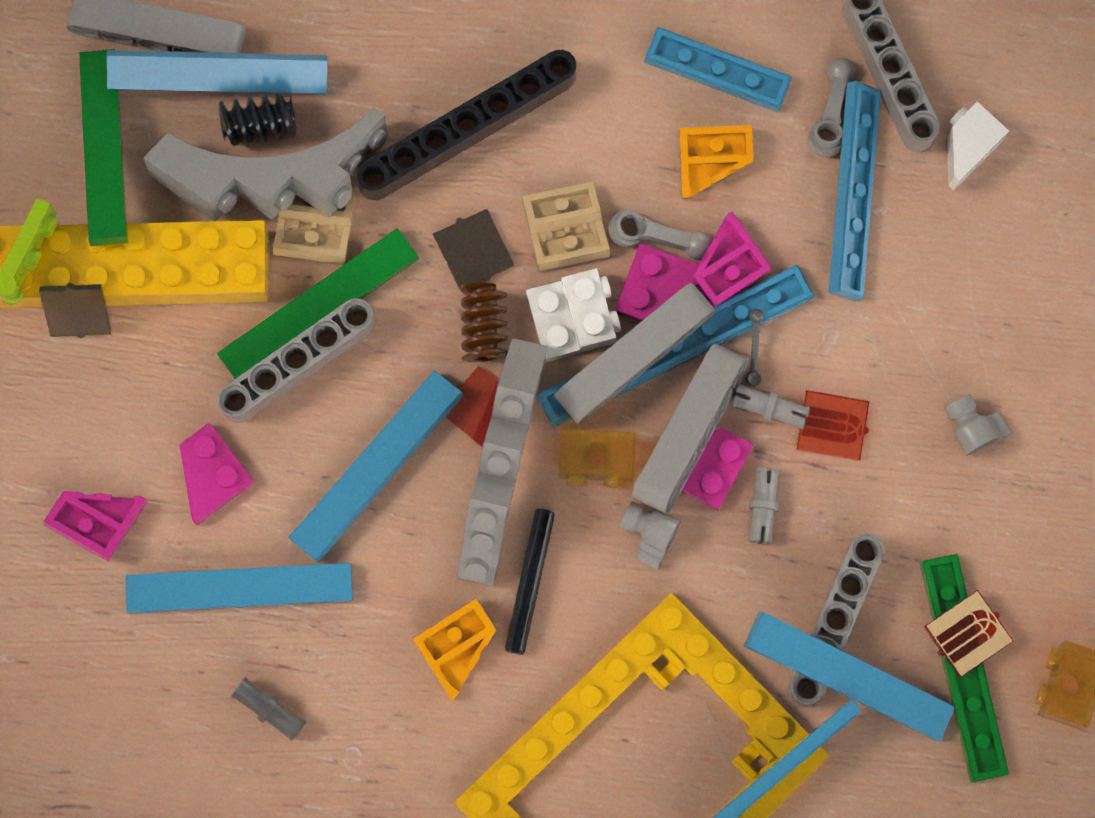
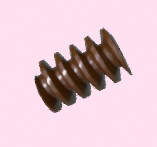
[461,282,508,362]

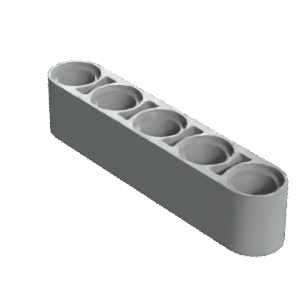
[66,0,247,53]
[843,0,940,153]
[554,282,716,425]
[218,298,375,423]
[632,344,749,514]
[787,533,884,707]

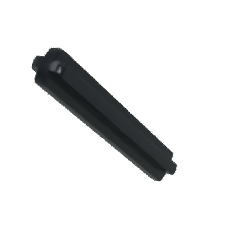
[505,509,555,655]

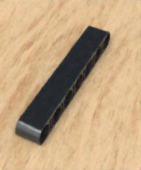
[357,49,576,201]

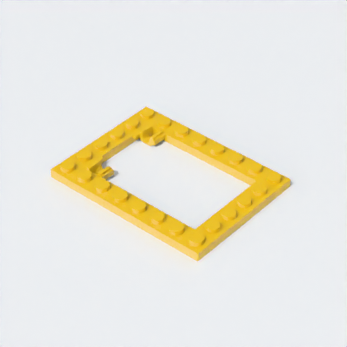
[454,593,830,818]

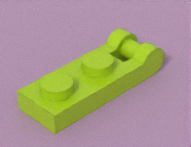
[0,198,58,305]

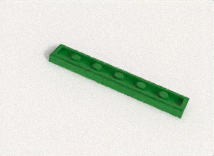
[79,49,128,246]
[217,228,419,379]
[919,554,1009,783]

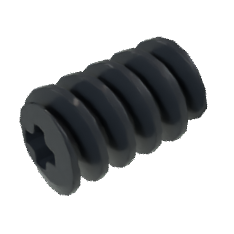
[218,93,297,146]

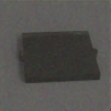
[433,209,514,291]
[39,283,112,338]

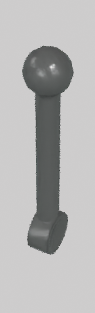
[745,309,764,386]

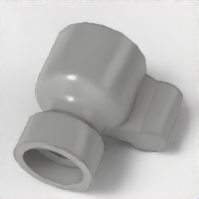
[944,394,1012,456]
[619,501,681,570]

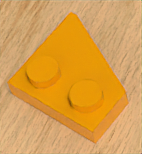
[679,125,754,199]
[412,598,496,700]

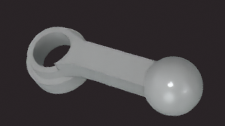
[808,58,856,157]
[608,209,712,260]

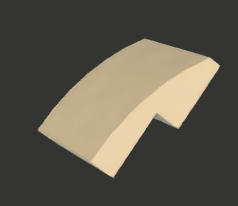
[522,181,610,272]
[272,187,357,265]

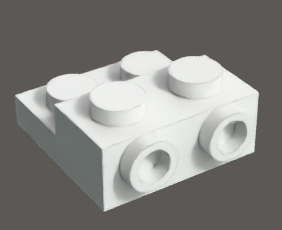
[526,268,621,362]

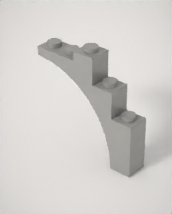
[143,108,388,221]
[457,338,548,586]

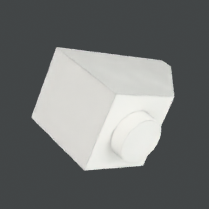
[947,102,1009,191]

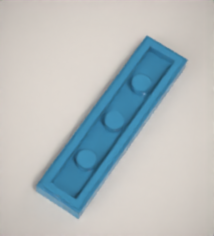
[644,27,792,113]

